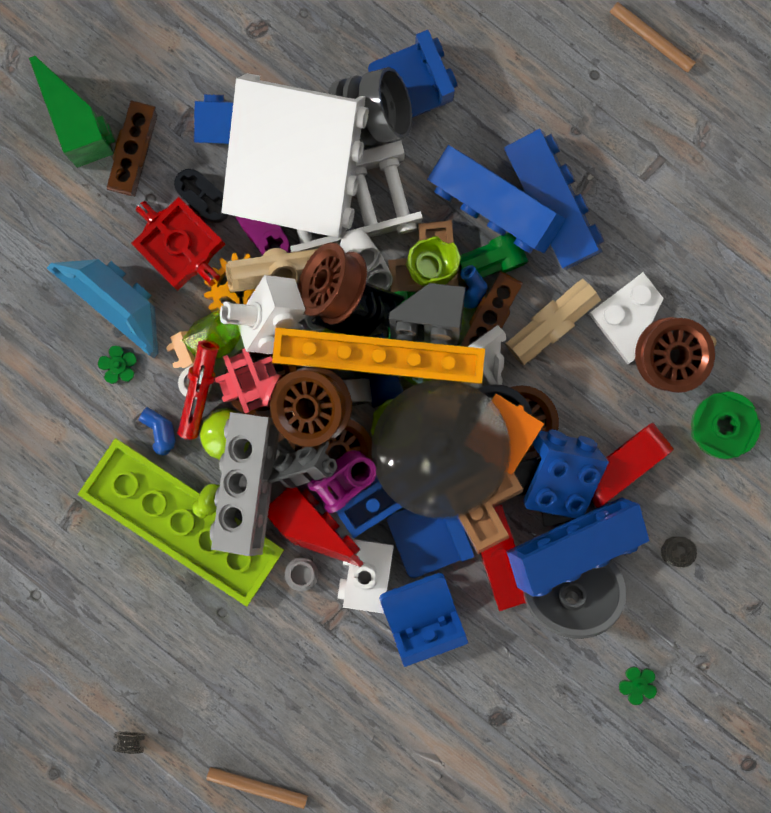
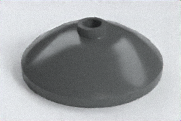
[523,560,626,639]

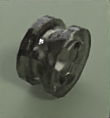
[113,731,145,754]

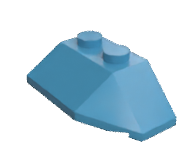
[47,259,158,358]

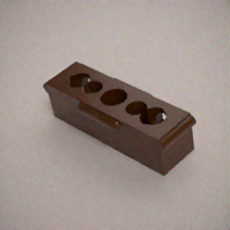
[107,100,158,197]
[460,271,523,347]

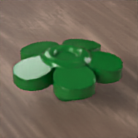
[98,346,137,384]
[619,666,657,705]

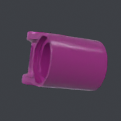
[236,216,291,256]
[308,450,377,513]

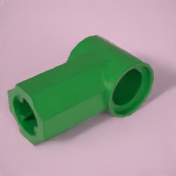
[459,232,529,278]

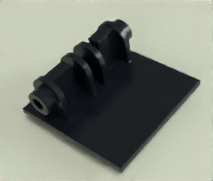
[311,282,405,337]

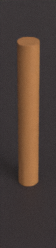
[610,2,696,73]
[206,767,308,809]

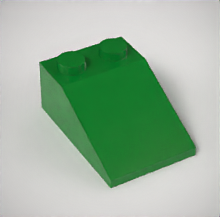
[29,56,116,168]

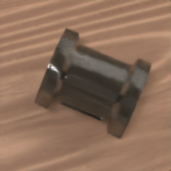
[661,537,697,568]

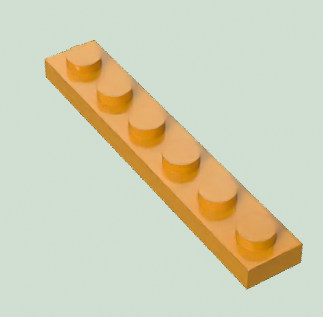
[272,327,485,384]

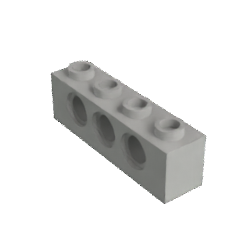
[210,412,279,556]

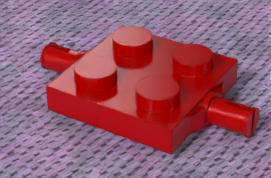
[131,197,226,291]

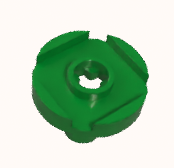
[691,391,761,459]

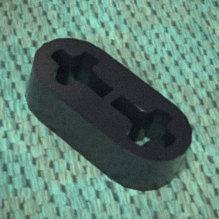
[174,169,229,223]

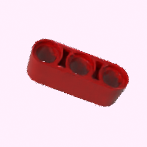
[591,422,674,508]

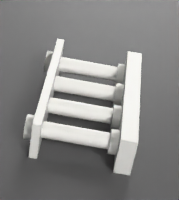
[290,140,423,252]

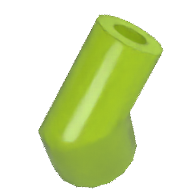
[192,484,220,518]

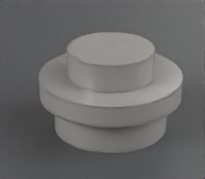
[285,557,319,591]

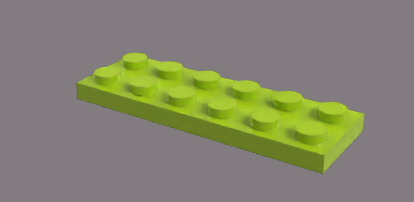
[77,438,285,607]

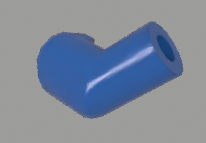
[460,265,488,309]
[138,407,176,456]

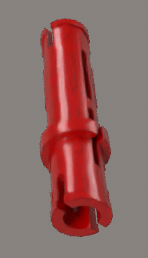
[177,340,220,440]

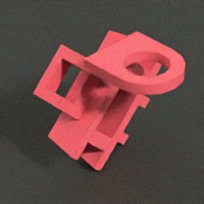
[214,348,283,414]

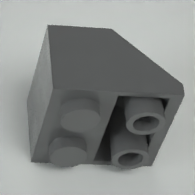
[389,283,465,346]

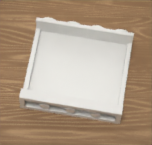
[222,73,369,238]

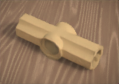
[226,248,317,292]
[505,279,601,366]

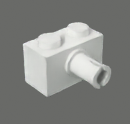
[220,275,305,354]
[337,539,394,614]

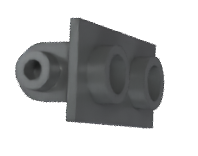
[267,441,337,488]

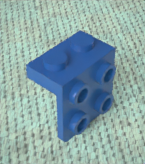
[368,30,458,118]
[523,430,609,518]
[387,494,475,578]
[379,573,469,667]

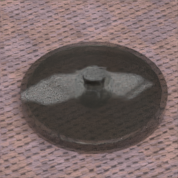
[372,380,511,519]

